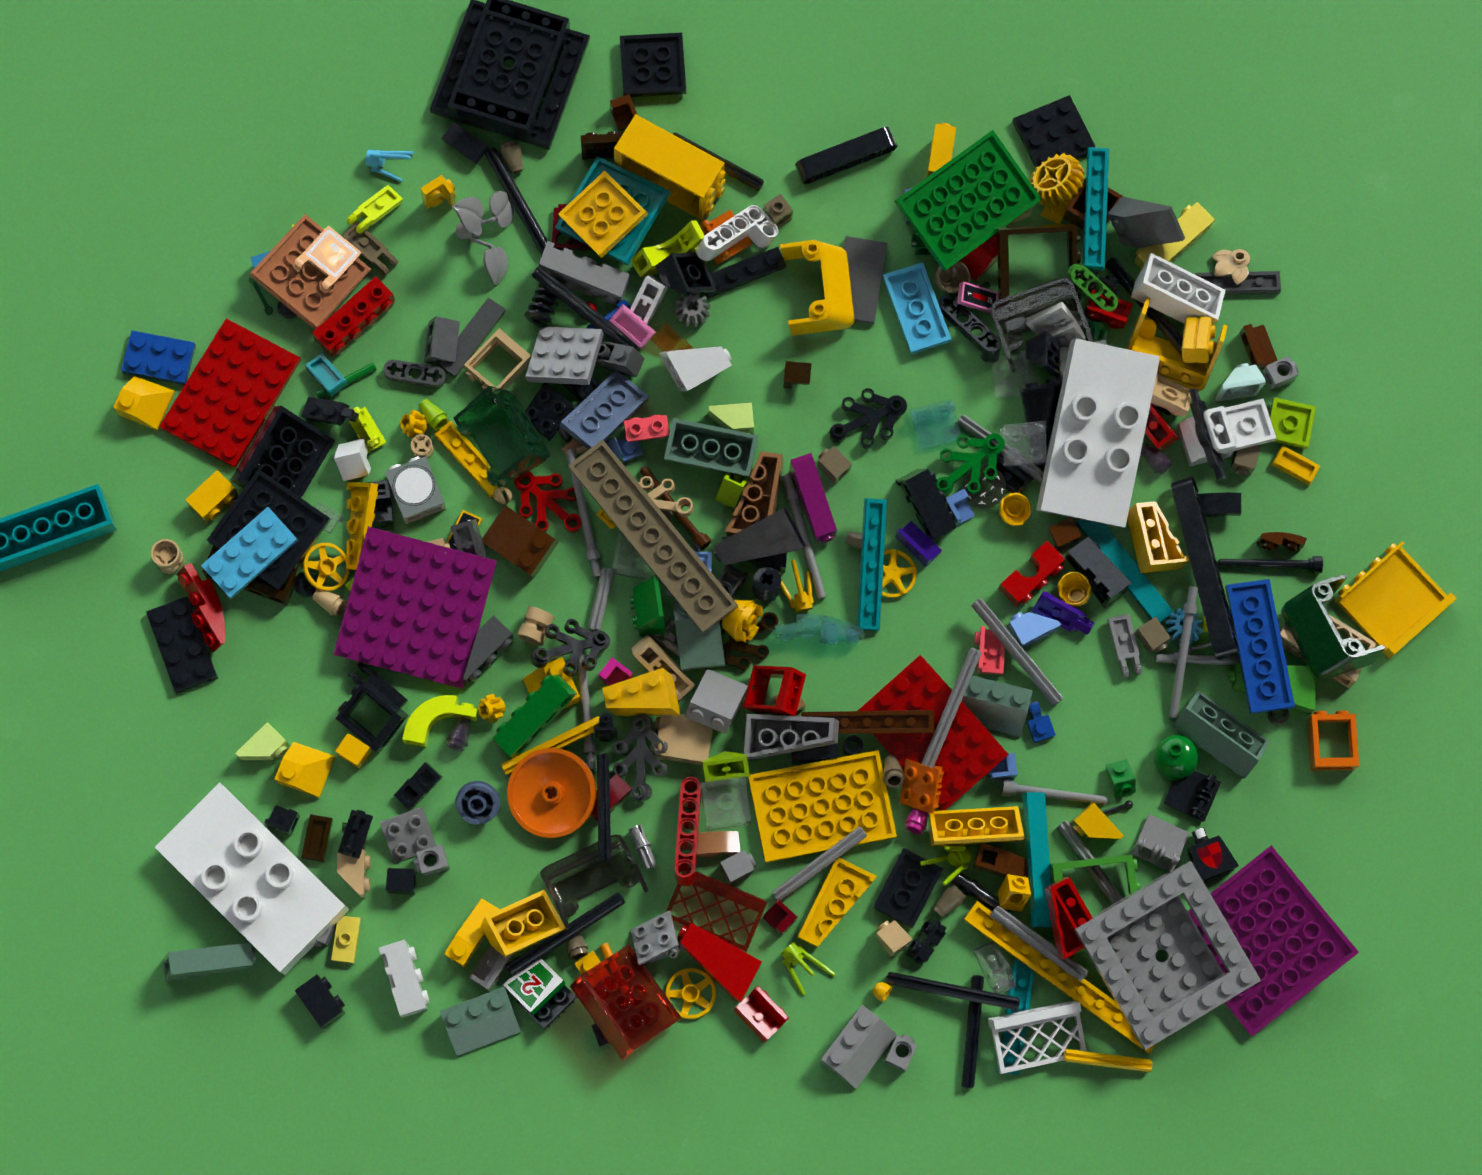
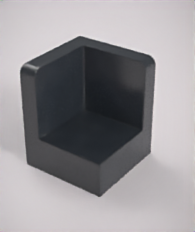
[264,805,300,836]
[386,868,416,895]

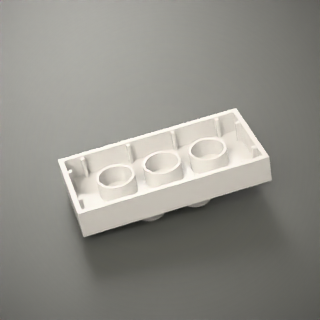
[1036,339,1160,528]
[155,782,350,975]

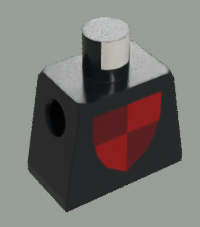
[1187,827,1239,882]

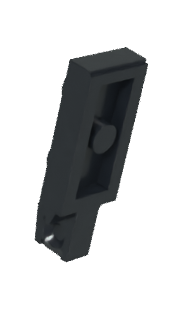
[301,397,359,426]

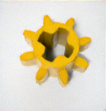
[400,410,427,438]
[478,694,506,723]

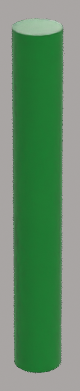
[316,362,377,399]

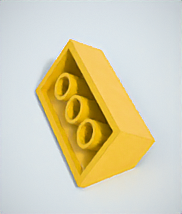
[929,806,1024,846]

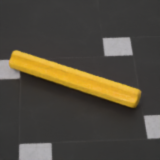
[1064,1049,1153,1072]

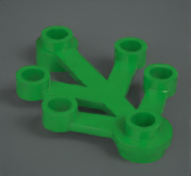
[935,433,1005,496]

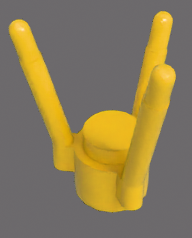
[780,559,814,613]

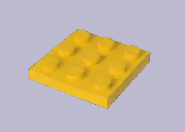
[558,170,648,258]

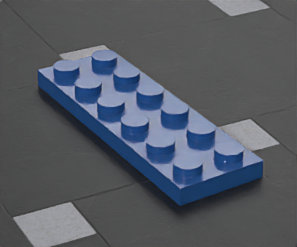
[1225,579,1295,714]

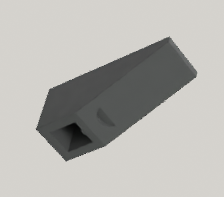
[595,341,645,377]
[463,615,513,684]

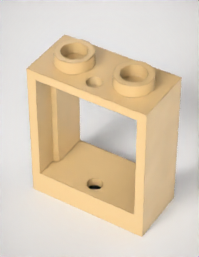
[464,328,531,398]

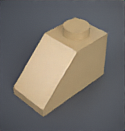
[875,920,912,958]

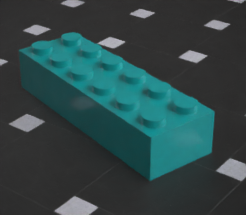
[0,484,117,572]

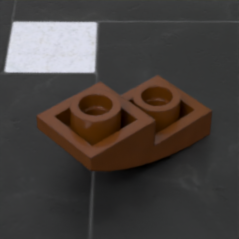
[1256,532,1307,551]

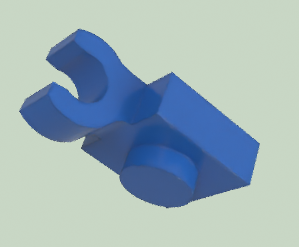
[1026,701,1056,743]

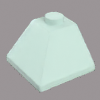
[1215,363,1266,402]

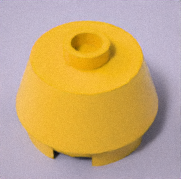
[722,600,763,642]

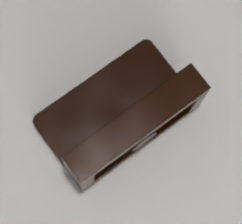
[1240,324,1278,370]

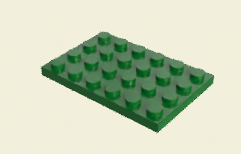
[894,130,1042,272]

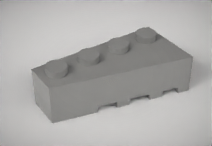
[539,241,630,304]
[744,714,839,761]

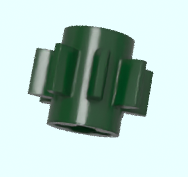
[1082,320,1108,342]

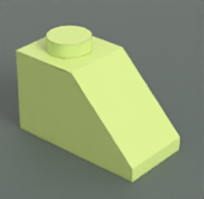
[708,403,754,434]
[235,722,289,760]

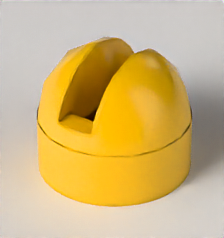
[873,982,892,1002]

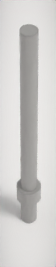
[566,449,601,578]
[782,474,826,600]
[1169,586,1198,718]
[577,640,597,771]
[1155,652,1287,665]

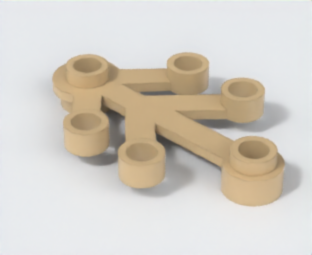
[639,476,694,517]

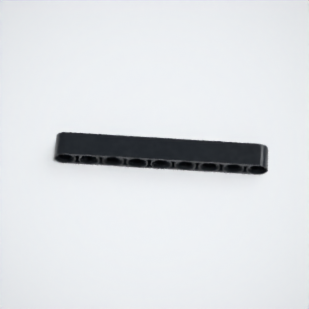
[1171,476,1240,660]

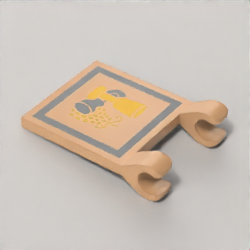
[293,226,362,294]

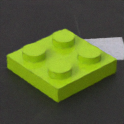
[1269,397,1316,449]

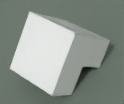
[334,439,371,481]

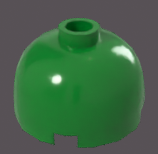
[1154,735,1198,780]

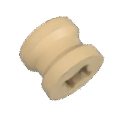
[410,434,434,459]

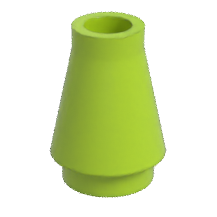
[418,399,449,431]

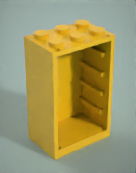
[614,114,726,221]

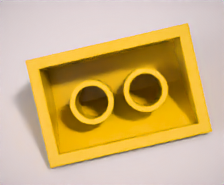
[481,889,565,957]

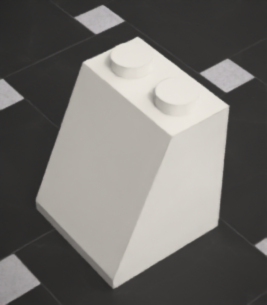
[659,346,732,391]

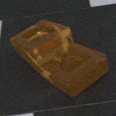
[651,323,694,352]

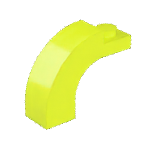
[631,220,705,278]
[402,695,479,747]

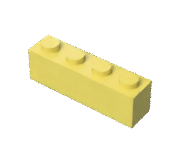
[1134,202,1215,270]

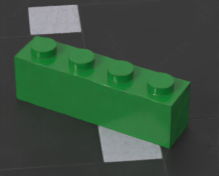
[493,675,577,757]

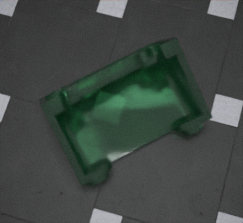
[453,386,550,487]

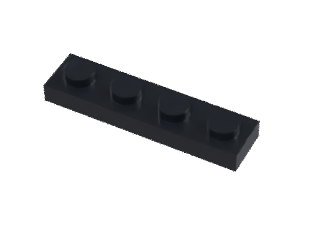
[705,247,786,299]

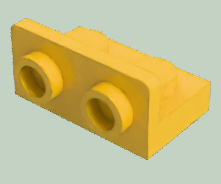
[420,175,456,209]

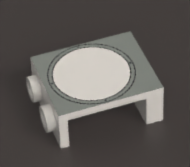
[385,456,446,524]

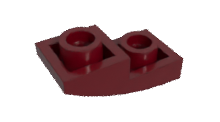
[591,774,632,822]

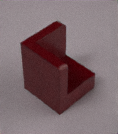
[763,899,798,936]

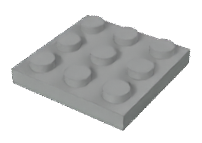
[525,326,604,385]

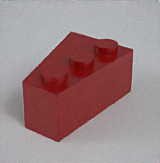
[1045,877,1093,960]

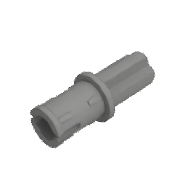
[629,824,657,870]

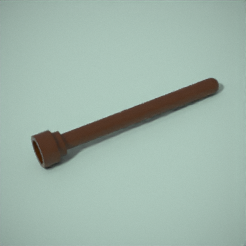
[640,466,712,552]

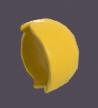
[999,493,1031,526]
[1057,572,1091,607]

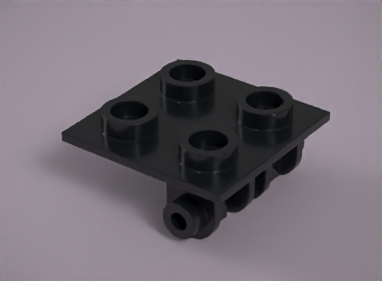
[521,383,574,441]
[1163,770,1221,822]
[516,985,577,1030]

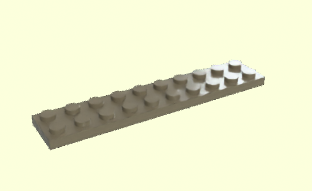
[568,439,738,634]

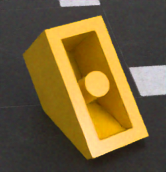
[1072,803,1124,839]

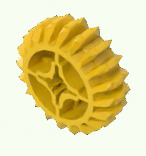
[1029,153,1085,208]

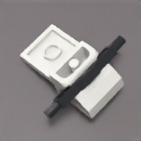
[1177,388,1276,481]

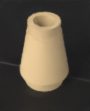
[312,590,347,616]

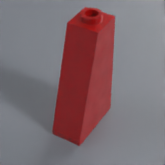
[677,923,762,1003]

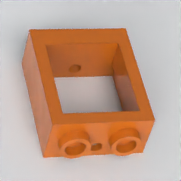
[1307,711,1359,771]

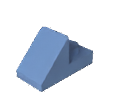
[606,438,644,464]

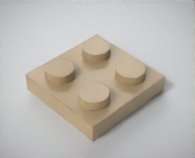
[1151,374,1192,418]

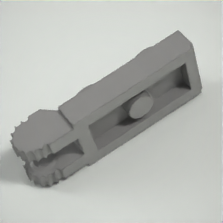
[1107,614,1142,678]

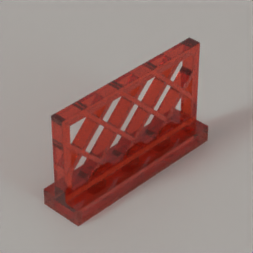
[666,870,768,952]

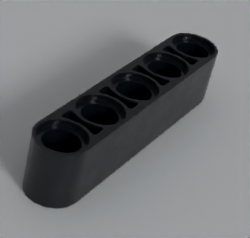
[795,127,898,185]

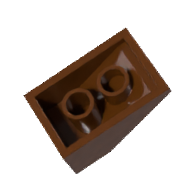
[482,505,559,578]

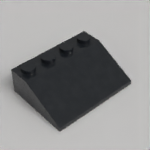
[230,406,335,498]

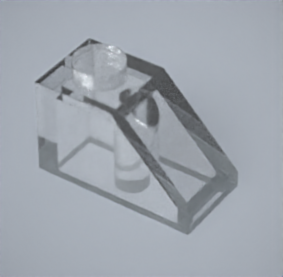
[973,941,1016,994]

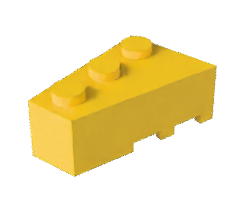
[1127,501,1190,574]
[602,668,681,716]

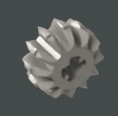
[675,293,711,328]

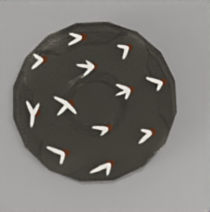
[963,466,1006,509]

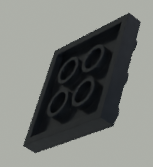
[620,32,686,97]
[1012,95,1096,167]

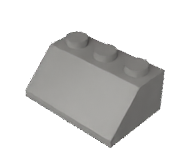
[820,1005,897,1089]

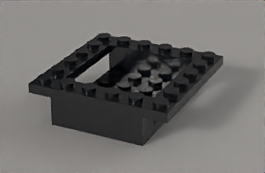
[430,0,590,150]

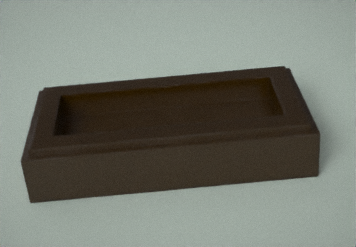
[301,814,333,863]

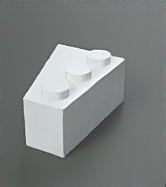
[379,940,430,1018]

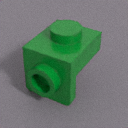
[1106,759,1136,798]

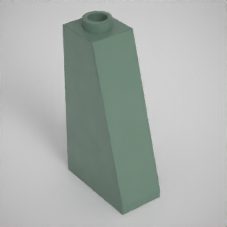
[163,943,256,981]

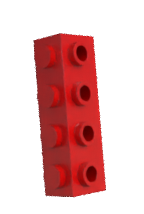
[312,276,395,357]

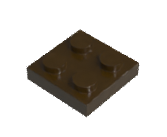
[581,131,623,160]

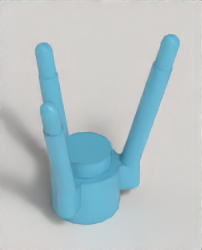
[365,150,414,182]

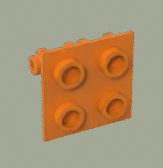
[700,210,753,265]
[899,759,944,814]

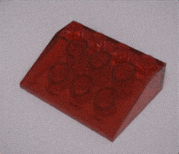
[570,945,682,1061]

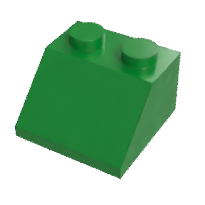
[629,576,665,637]

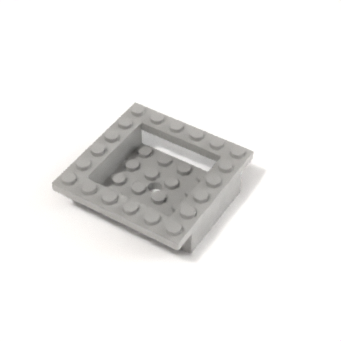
[1074,861,1261,1050]

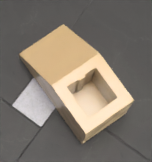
[337,850,371,898]

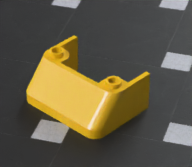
[780,240,855,336]
[1127,297,1228,392]

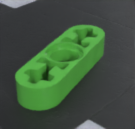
[1067,264,1118,312]

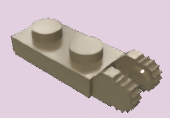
[342,221,399,275]

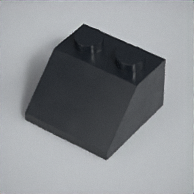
[655,252,716,294]

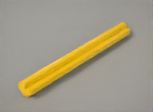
[501,716,600,775]

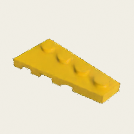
[797,858,877,948]

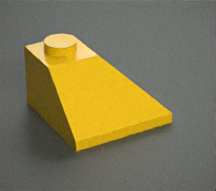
[113,376,175,431]
[275,742,335,798]

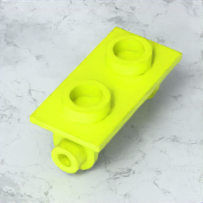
[349,407,387,453]

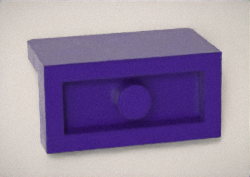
[895,521,942,567]

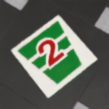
[503,958,566,1015]

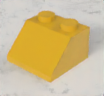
[523,657,581,710]

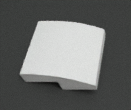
[1026,302,1085,347]

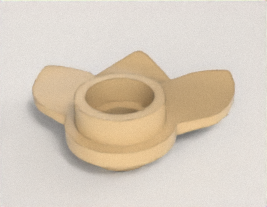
[1212,249,1250,285]

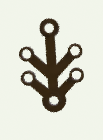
[721,612,778,671]

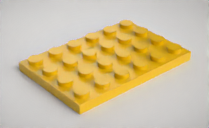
[748,750,897,863]

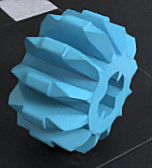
[1165,608,1203,645]

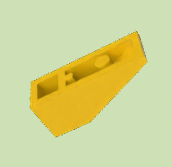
[444,898,500,968]

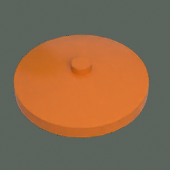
[507,748,597,838]

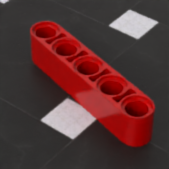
[675,777,701,887]

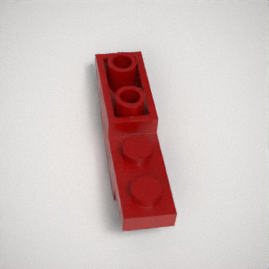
[176,563,225,652]

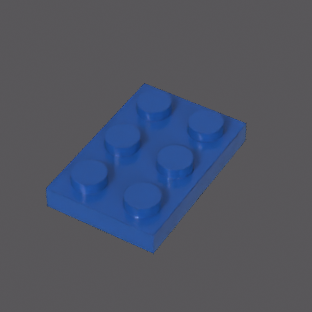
[121,330,196,385]

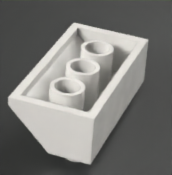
[1131,253,1225,326]

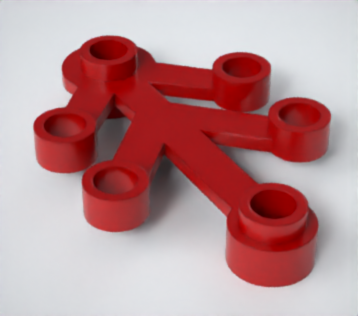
[514,471,582,532]

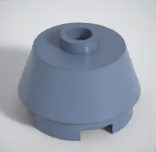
[455,781,500,825]

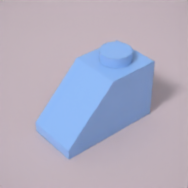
[1007,612,1061,648]

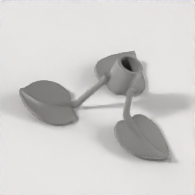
[452,191,514,286]

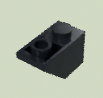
[1026,331,1061,377]

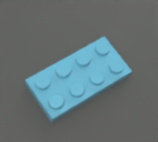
[882,262,951,355]
[201,507,298,599]

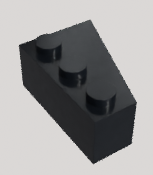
[896,469,956,539]
[1065,537,1132,608]

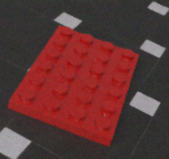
[159,318,301,469]
[857,654,1009,811]

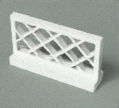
[987,1000,1086,1074]

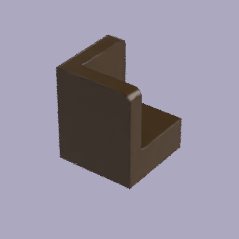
[783,361,812,389]

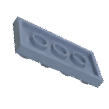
[560,370,649,450]

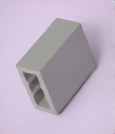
[685,669,748,734]

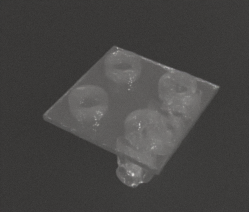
[992,350,1036,398]
[1000,421,1046,466]

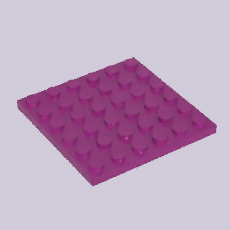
[333,526,497,689]
[1188,845,1359,1036]

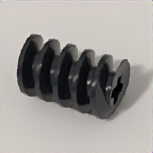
[525,282,561,327]
[752,567,781,602]

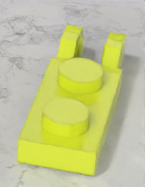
[346,185,403,234]

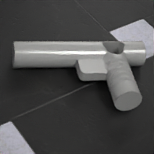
[650,619,679,657]

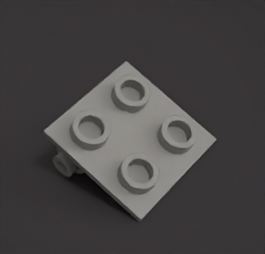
[380,807,436,863]
[1132,814,1190,872]
[631,910,679,965]

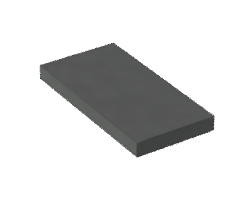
[844,236,887,325]

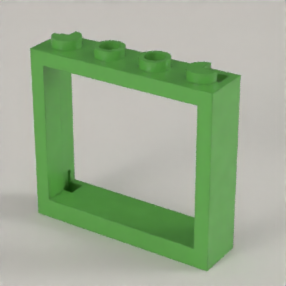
[1050,854,1140,952]

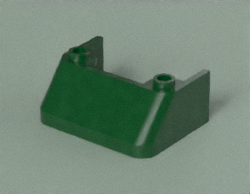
[1281,574,1386,679]

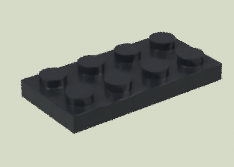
[146,596,218,694]

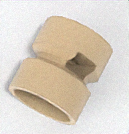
[151,539,185,574]
[517,606,555,646]

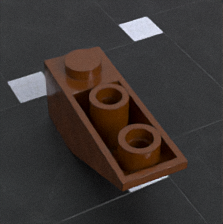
[973,843,1028,878]

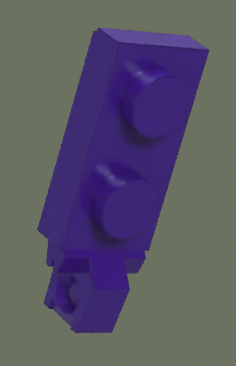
[1032,591,1094,635]

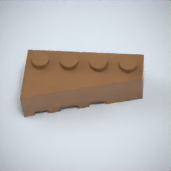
[725,451,784,537]

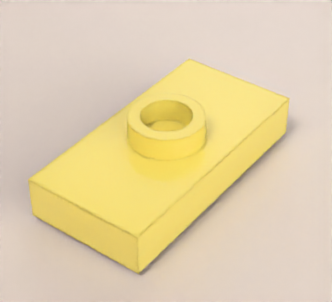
[331,916,361,964]

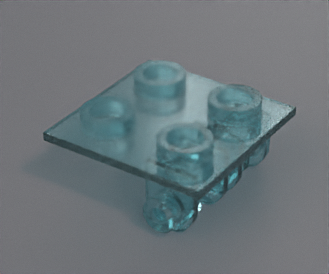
[909,399,962,450]

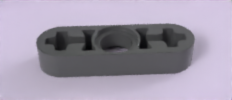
[384,360,446,388]

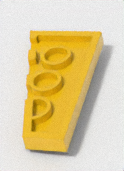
[346,482,378,570]

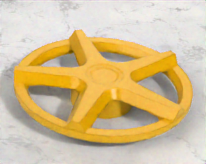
[302,543,350,591]
[882,549,917,598]
[665,968,716,1019]

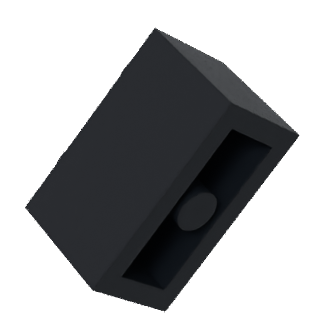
[295,974,346,1029]

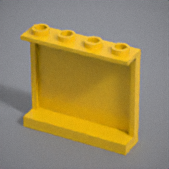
[1335,541,1457,659]

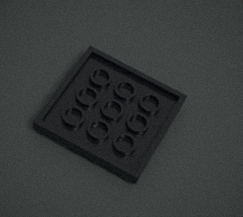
[207,469,331,591]

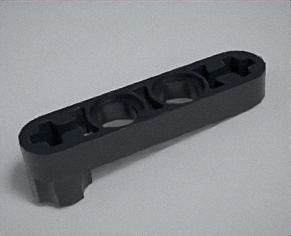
[939,295,1001,363]

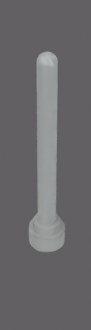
[1001,778,1108,805]

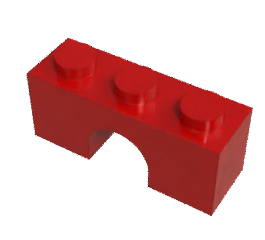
[998,541,1065,607]

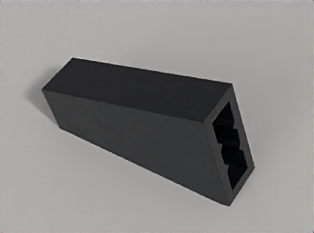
[713,507,806,565]

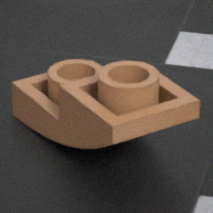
[697,831,740,857]

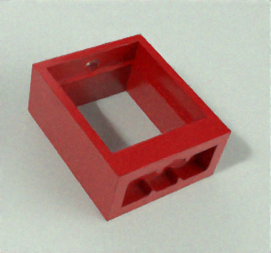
[743,665,806,716]

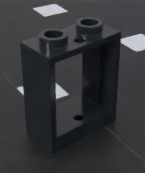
[335,682,409,752]

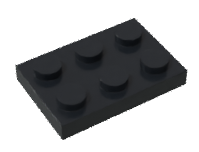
[873,848,944,929]

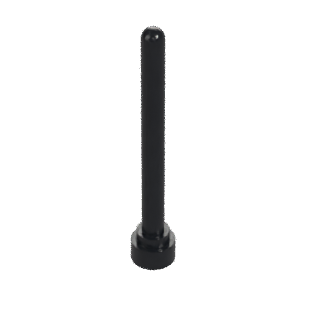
[1217,556,1323,574]

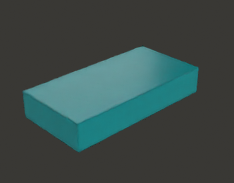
[304,353,348,397]

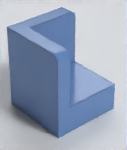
[945,489,974,526]
[988,753,1018,781]

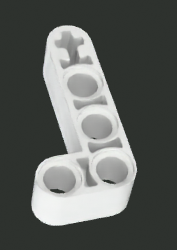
[696,205,778,261]

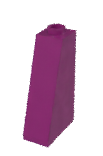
[789,453,837,543]

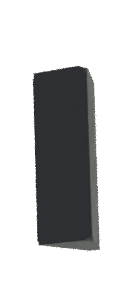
[987,454,1033,494]

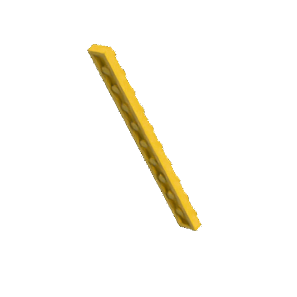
[963,901,1156,1054]

